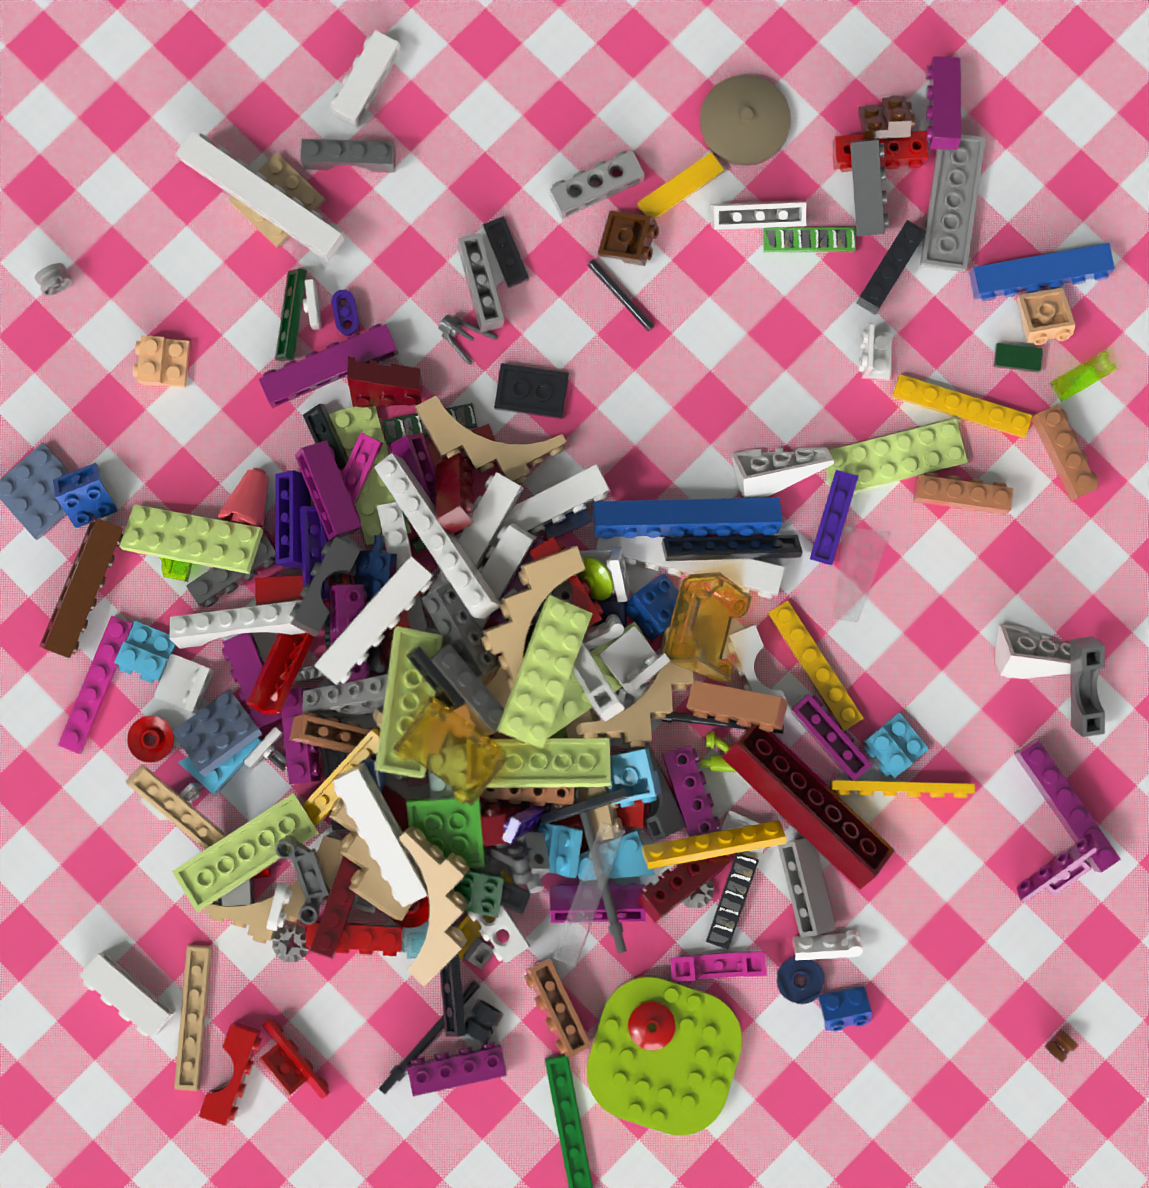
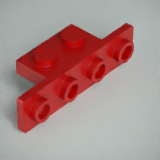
[259,1019,330,1099]

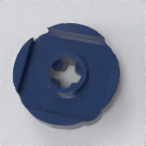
[776,956,824,1005]

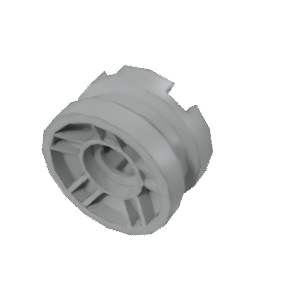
[35,263,72,296]

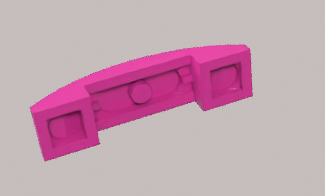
[670,951,767,982]

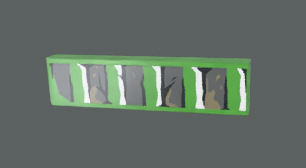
[763,228,856,252]

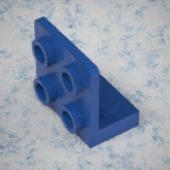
[53,462,118,528]

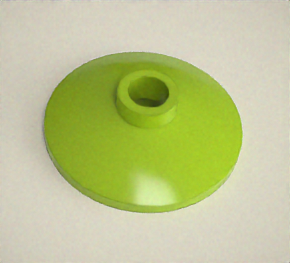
[576,557,613,600]

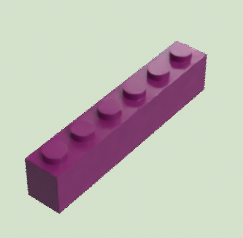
[259,324,399,408]
[1014,740,1121,873]

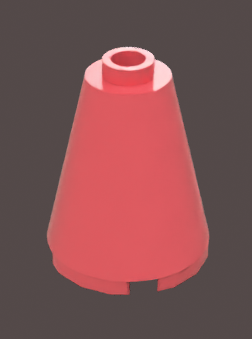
[217,468,269,530]

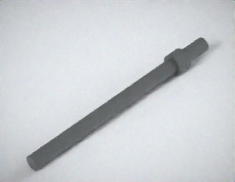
[580,811,627,953]

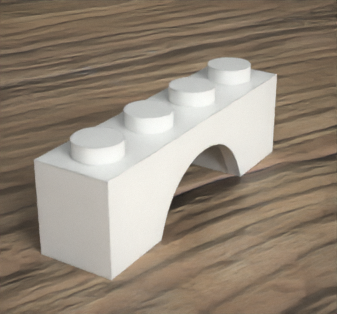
[726,625,791,714]

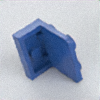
[626,574,691,641]

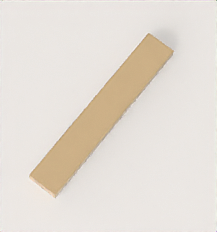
[125,764,227,850]
[174,945,212,1091]

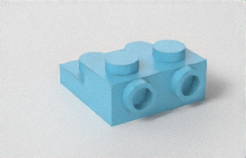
[114,621,176,684]
[862,712,929,778]
[608,748,662,807]
[536,822,583,878]

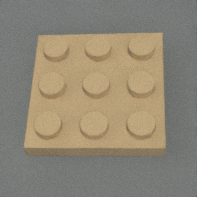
[228,152,326,249]

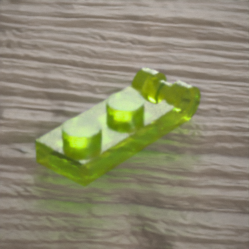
[1049,350,1118,403]

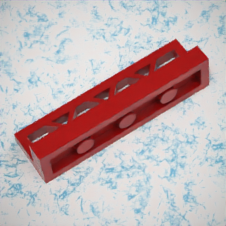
[246,633,314,715]

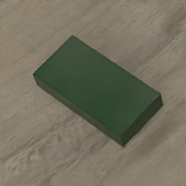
[993,343,1043,373]

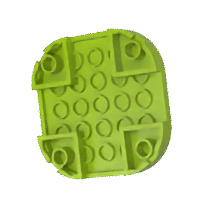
[587,975,742,1136]

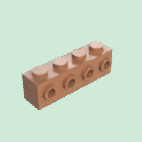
[1031,404,1099,501]
[913,472,1013,515]
[686,681,788,732]
[289,712,381,754]
[479,787,576,808]
[524,959,592,1057]

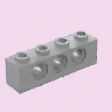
[550,150,645,219]
[458,233,504,333]
[302,675,388,719]

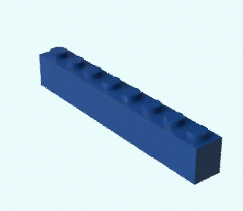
[592,497,783,539]

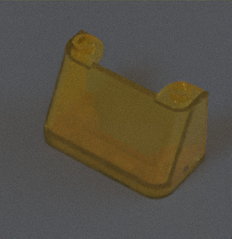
[663,572,752,682]
[393,695,507,806]

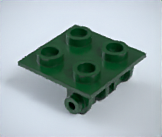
[454,869,506,918]

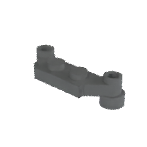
[275,835,330,924]
[484,841,534,884]

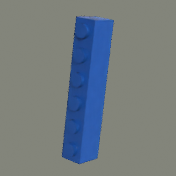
[969,243,1115,301]

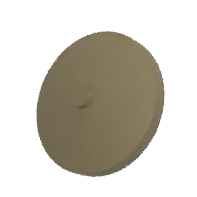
[700,75,791,166]

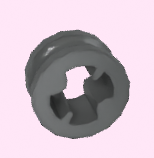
[268,749,287,771]

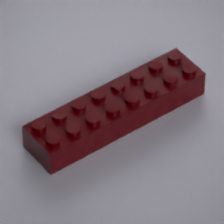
[721,724,895,890]

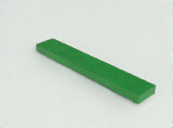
[545,1054,593,1188]

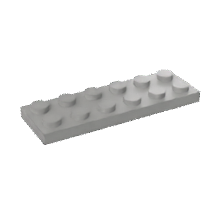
[920,134,986,272]

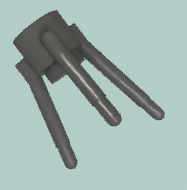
[438,314,498,365]

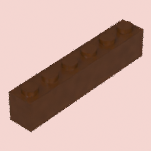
[39,517,124,658]

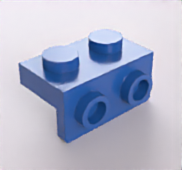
[818,986,872,1032]

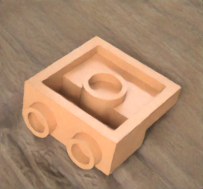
[1017,287,1075,345]
[133,335,191,388]

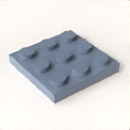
[0,443,71,540]
[172,689,262,777]

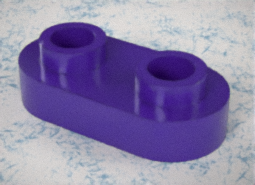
[331,290,360,336]

